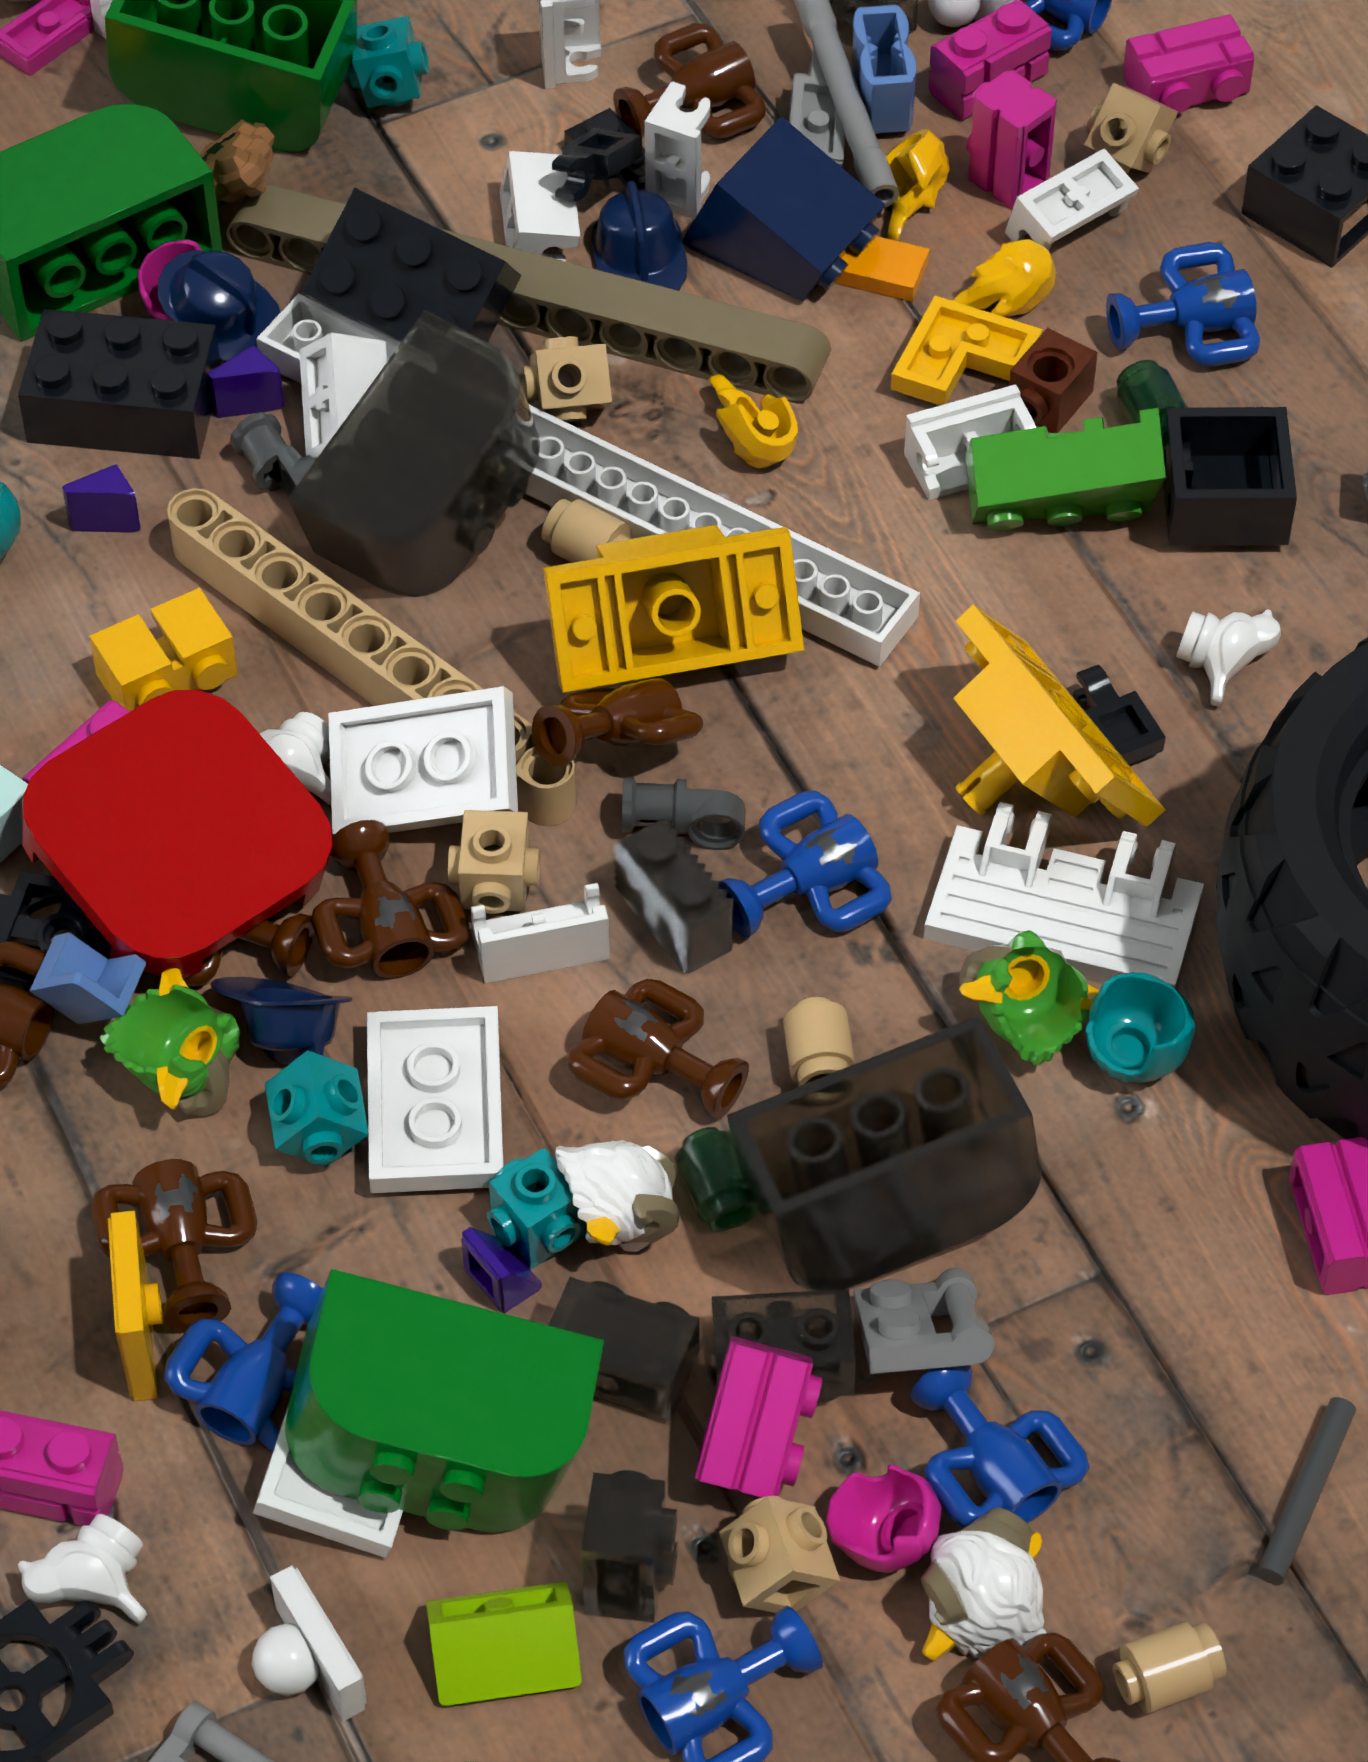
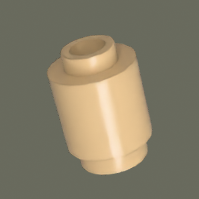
[541,499,631,563]
[783,997,856,1099]
[1113,1621,1227,1714]

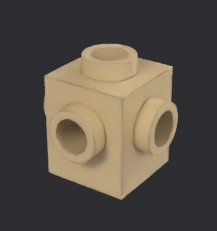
[1084,83,1178,175]
[521,336,612,423]
[448,810,540,914]
[719,1496,840,1613]

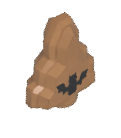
[200,120,275,208]

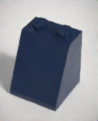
[683,116,886,301]

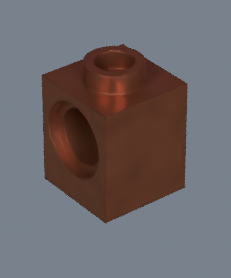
[1009,328,1098,433]

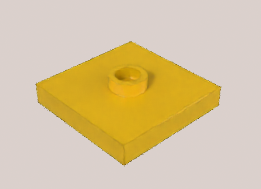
[108,1210,163,1401]

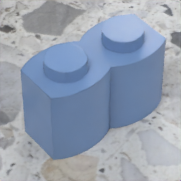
[852,5,916,134]

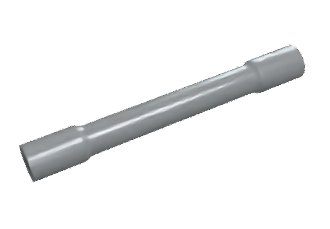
[794,0,899,207]

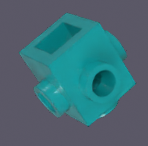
[347,16,429,108]
[265,1050,369,1167]
[487,1147,585,1270]

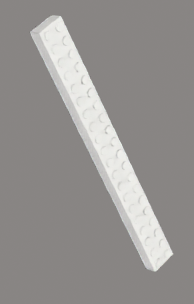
[256,294,920,667]

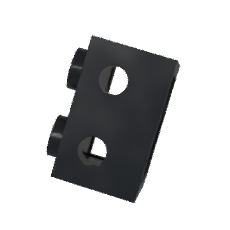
[1241,105,1368,268]
[1162,407,1297,546]

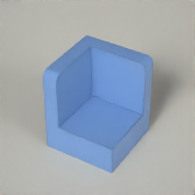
[30,932,146,1024]

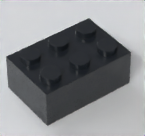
[302,187,521,376]
[18,309,221,459]

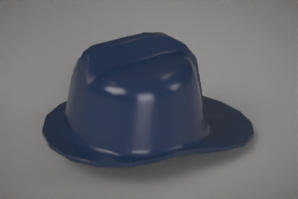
[591,180,687,291]
[158,250,281,362]
[210,977,352,1064]

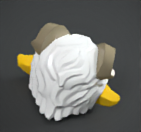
[555,1140,680,1252]
[920,1507,1047,1662]

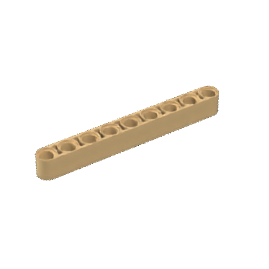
[167,488,577,826]

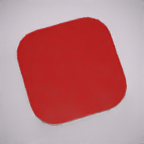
[21,690,332,979]

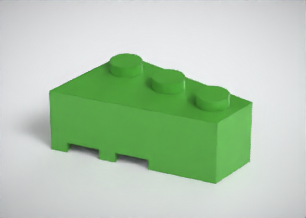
[965,408,1166,530]

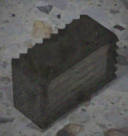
[613,819,734,974]

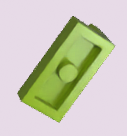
[426,1581,582,1706]

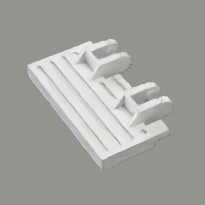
[924,802,1204,989]

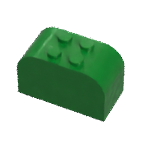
[105,0,357,152]
[0,104,223,342]
[285,1269,604,1532]

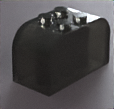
[288,310,540,597]
[726,1016,1041,1292]

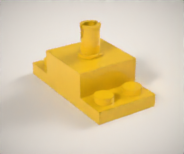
[543,525,804,693]
[953,604,1166,827]

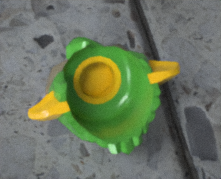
[959,930,1099,1066]
[100,968,240,1116]

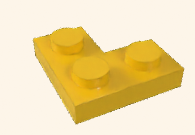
[891,295,1043,405]

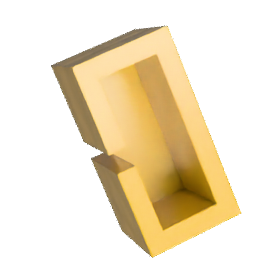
[89,587,238,711]

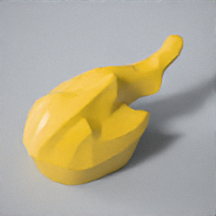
[886,129,950,241]
[952,239,1056,318]
[708,374,798,469]

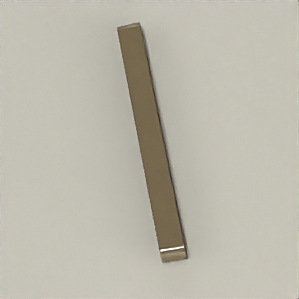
[226,184,831,402]

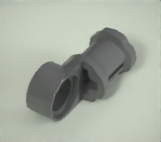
[230,412,332,516]
[622,777,746,850]

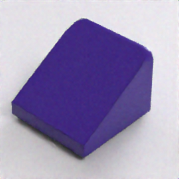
[207,345,284,418]
[62,464,141,533]
[461,1227,542,1313]

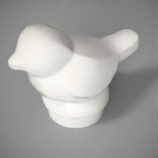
[1176,609,1281,707]
[260,712,331,805]
[18,1514,147,1624]

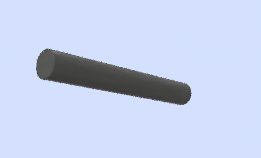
[1257,1397,1356,1585]

